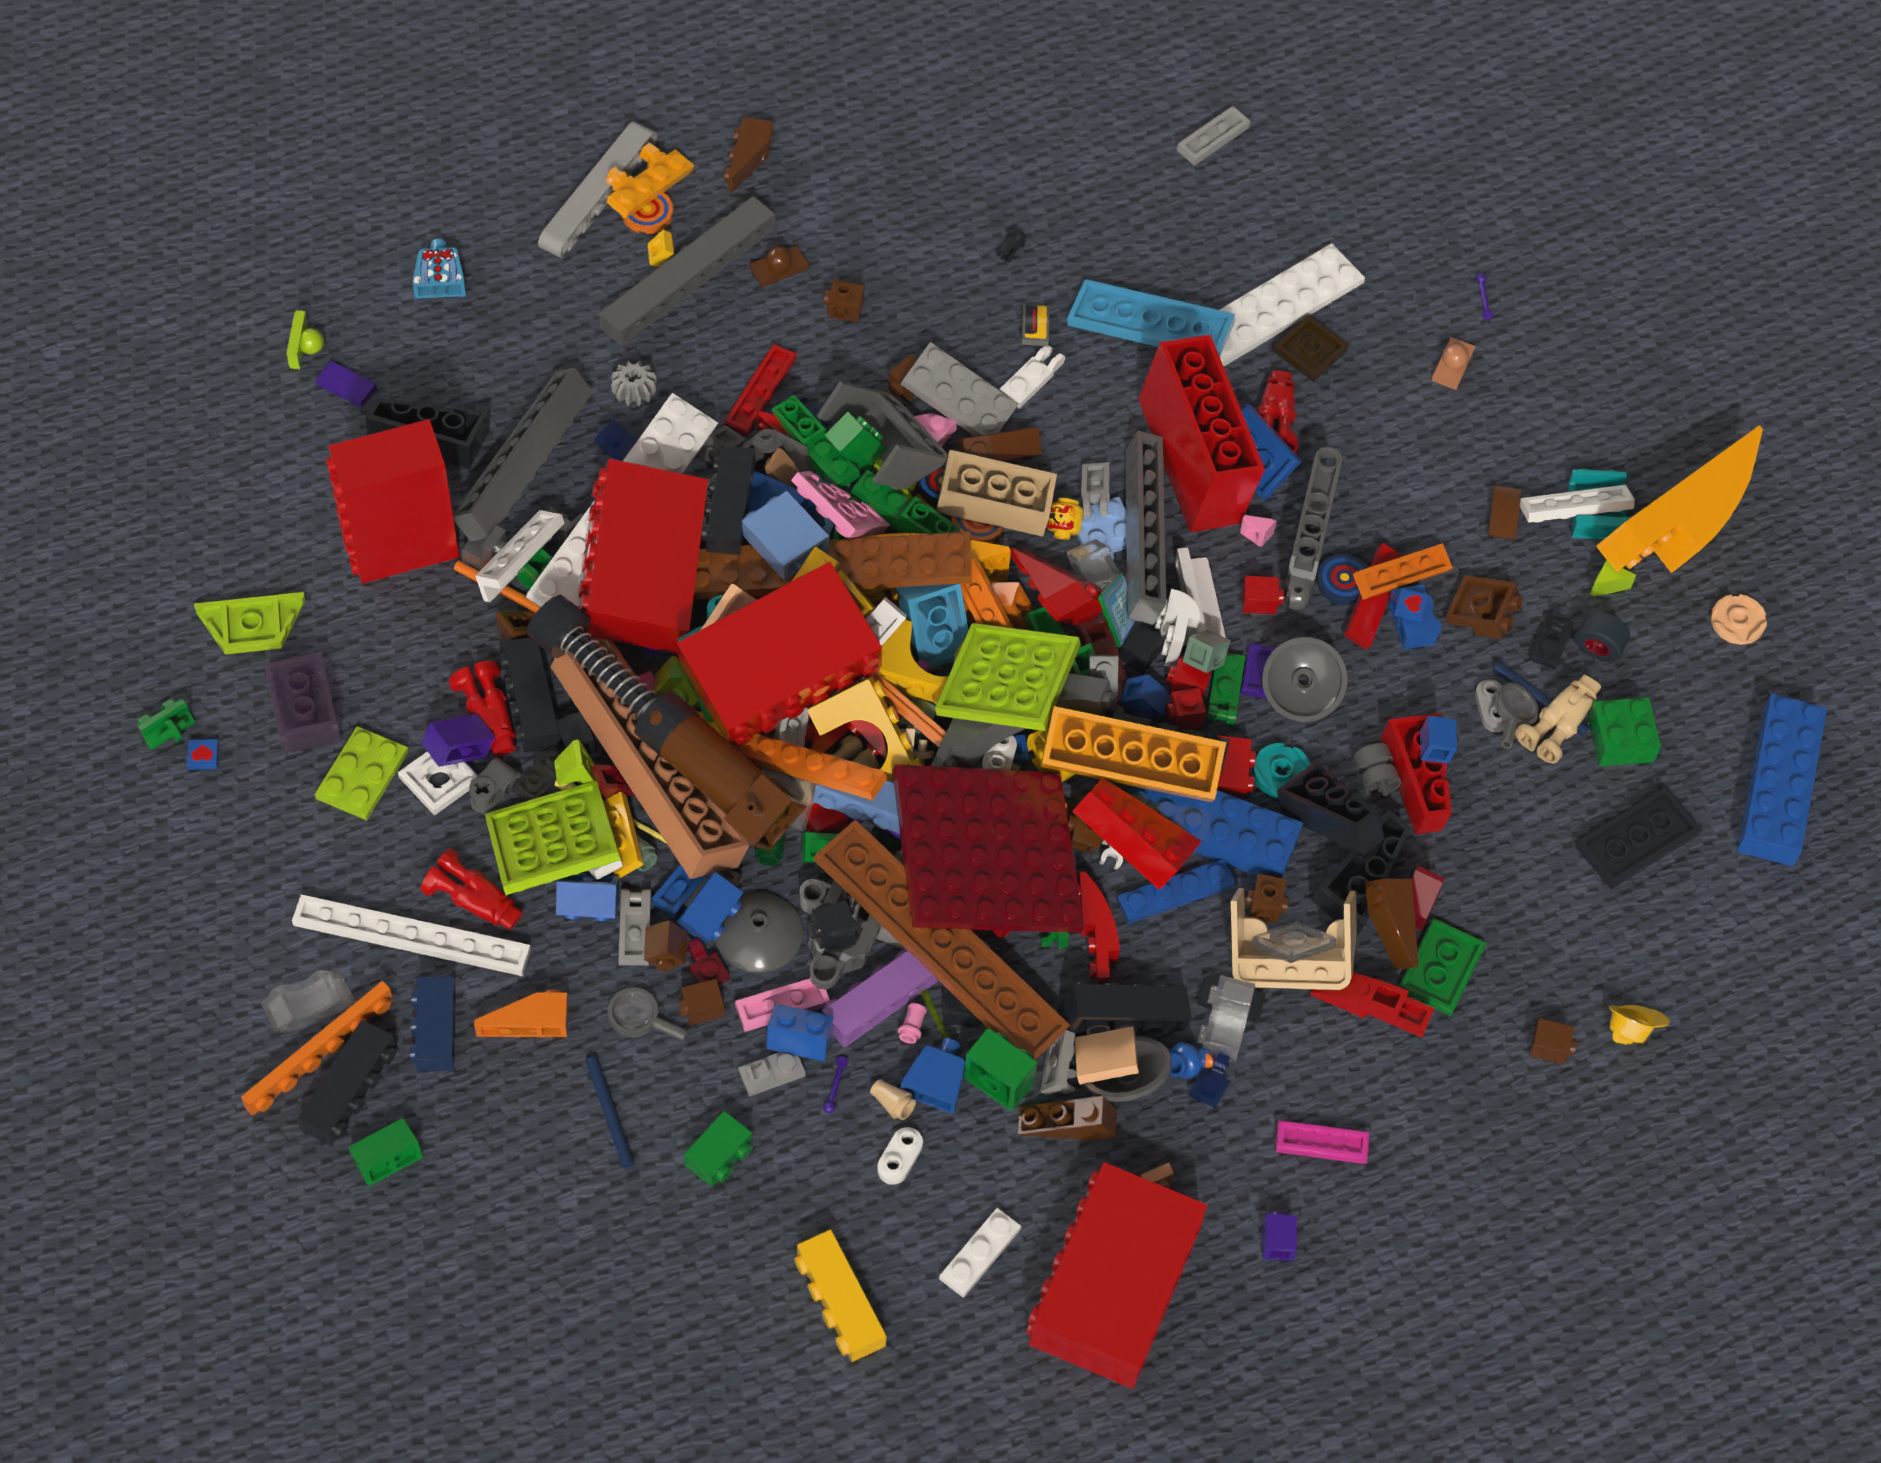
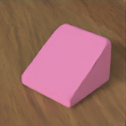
[1240,515,1276,547]

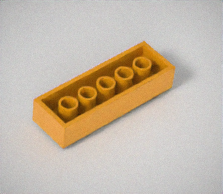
[1040,706,1226,802]

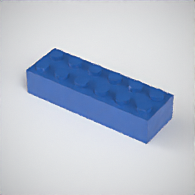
[1737,693,1827,867]
[1127,785,1303,879]

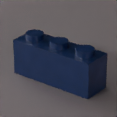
[410,976,456,1071]

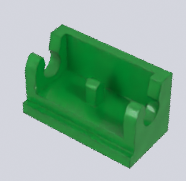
[348,1118,423,1187]

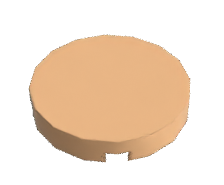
[1711,594,1767,645]

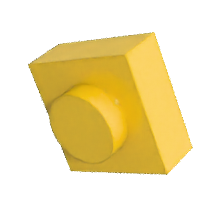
[648,230,674,267]

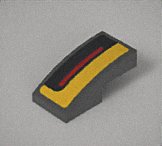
[1022,304,1049,346]

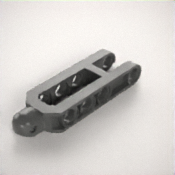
[1284,447,1342,611]
[808,820,904,990]

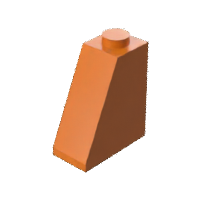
[962,582,1035,631]

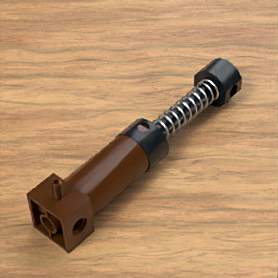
[527,594,807,851]

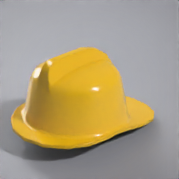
[1609,1005,1670,1044]

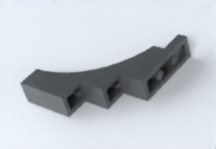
[931,673,1115,768]

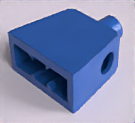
[901,1038,965,1114]

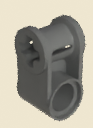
[469,758,522,813]

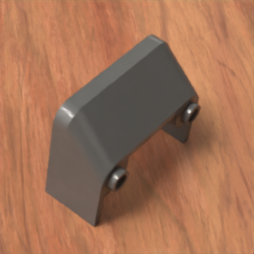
[817,381,949,490]
[703,429,813,546]

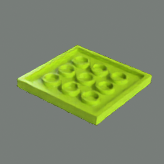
[935,623,1081,731]
[485,781,620,895]

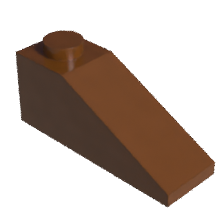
[958,427,1042,461]
[1366,879,1419,970]

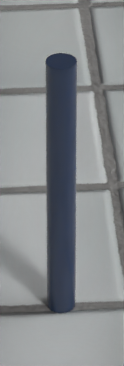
[1493,661,1590,736]
[585,1056,634,1168]

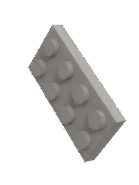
[901,342,1018,436]

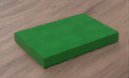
[1399,918,1487,1016]

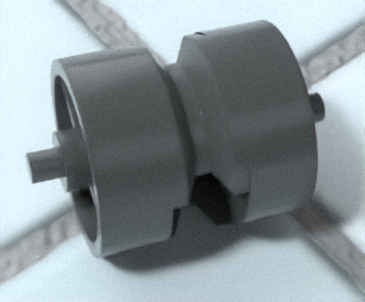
[1353,743,1401,797]

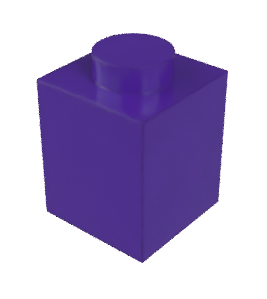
[1262,1211,1297,1261]

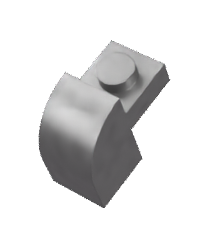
[462,525,507,571]

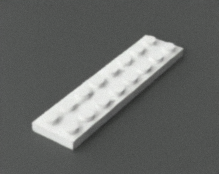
[1220,243,1365,366]

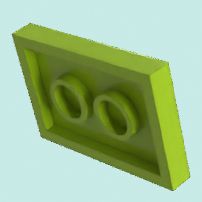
[314,726,409,820]

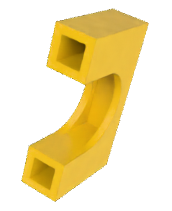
[878,620,965,704]
[807,676,923,783]

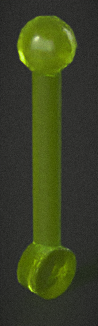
[921,990,953,1042]

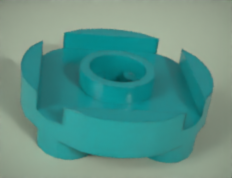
[1253,743,1310,799]

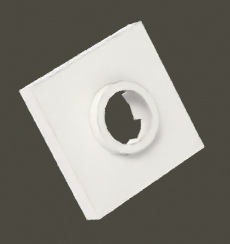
[398,752,478,816]

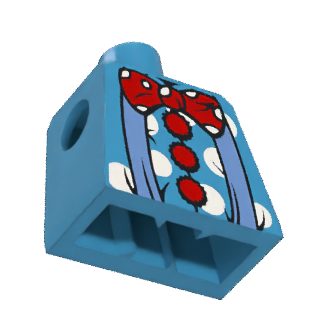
[413,239,466,298]

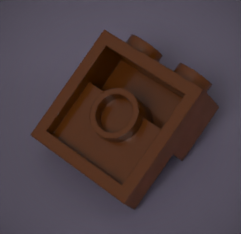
[1446,575,1523,640]

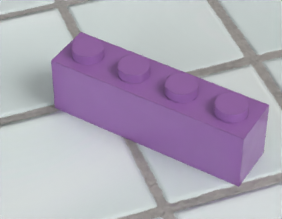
[822,949,938,1048]

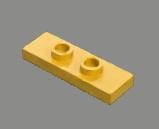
[603,791,644,878]

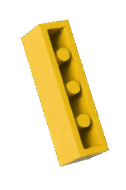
[794,1230,886,1362]

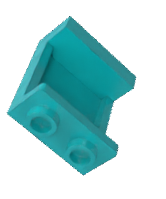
[1568,469,1630,539]

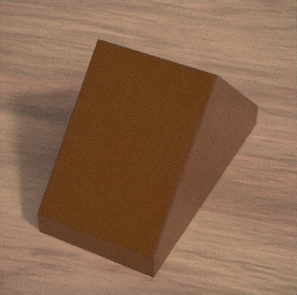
[495,611,535,641]

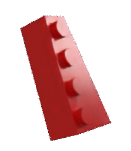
[1380,713,1452,835]
[1072,778,1202,890]

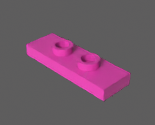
[1275,1120,1369,1164]

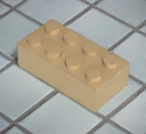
[936,450,1057,537]

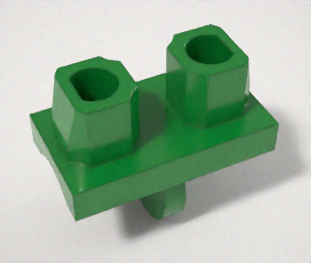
[137,699,195,750]

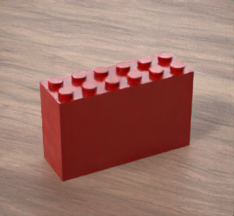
[1138,335,1265,533]
[325,419,459,584]
[577,458,708,653]
[677,561,882,747]
[1026,1162,1208,1389]

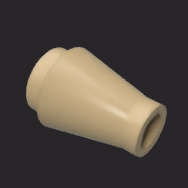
[870,1079,916,1120]

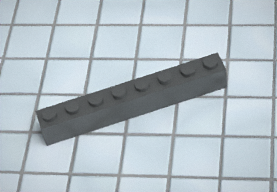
[599,196,775,346]
[453,367,593,541]
[1125,430,1166,625]

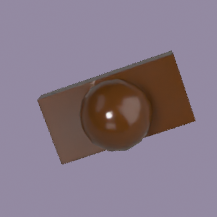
[750,245,809,288]

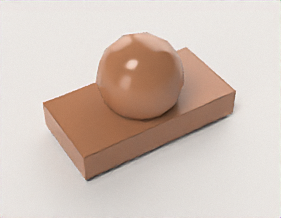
[1432,337,1476,390]

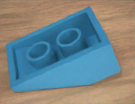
[896,584,969,669]

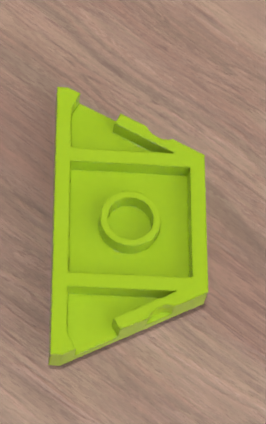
[194,592,305,655]

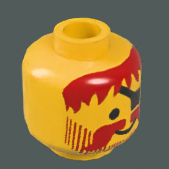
[1046,498,1084,540]

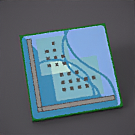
[1098,574,1143,647]

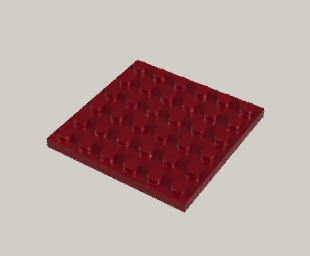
[892,765,1085,933]

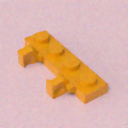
[606,143,695,219]

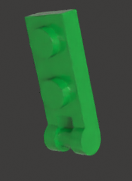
[1206,653,1245,725]

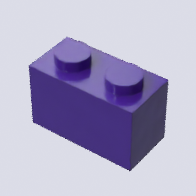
[421,714,495,767]

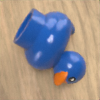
[1169,1042,1213,1078]

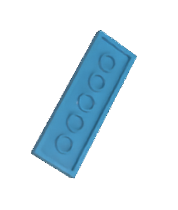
[1067,279,1236,356]

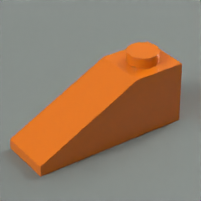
[474,990,569,1037]

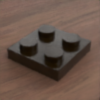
[1273,315,1349,382]

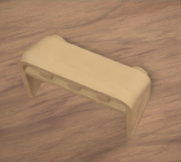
[1231,888,1357,990]

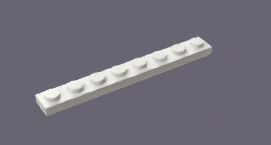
[292,895,531,976]

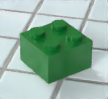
[1587,698,1661,766]
[964,1028,1037,1112]

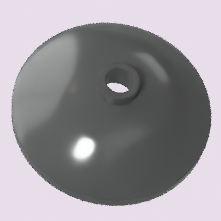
[1262,637,1348,722]
[716,893,803,974]
[1084,1036,1172,1102]

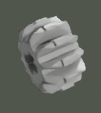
[611,360,657,406]

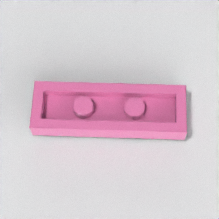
[735,979,830,1032]

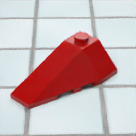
[1010,548,1103,628]

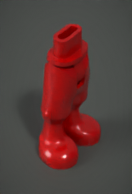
[1258,370,1299,453]
[448,661,516,757]
[420,848,524,930]

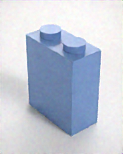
[742,491,829,581]

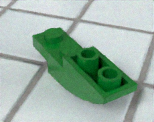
[772,395,860,489]
[850,469,960,534]

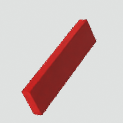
[724,344,797,436]
[1343,543,1403,649]

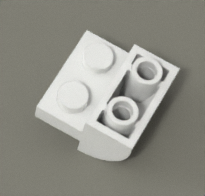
[1155,589,1200,667]

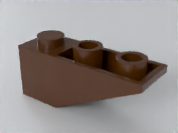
[724,117,773,193]
[1018,1096,1117,1141]

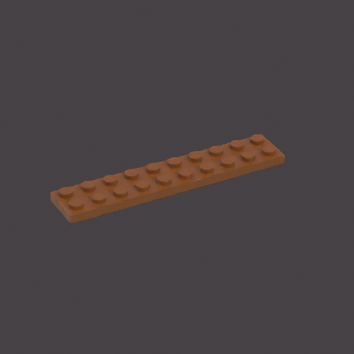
[693,532,972,600]
[813,820,1070,1061]

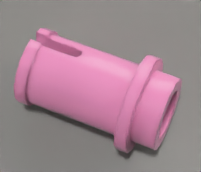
[898,1003,927,1044]

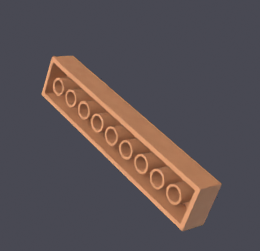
[551,637,750,879]

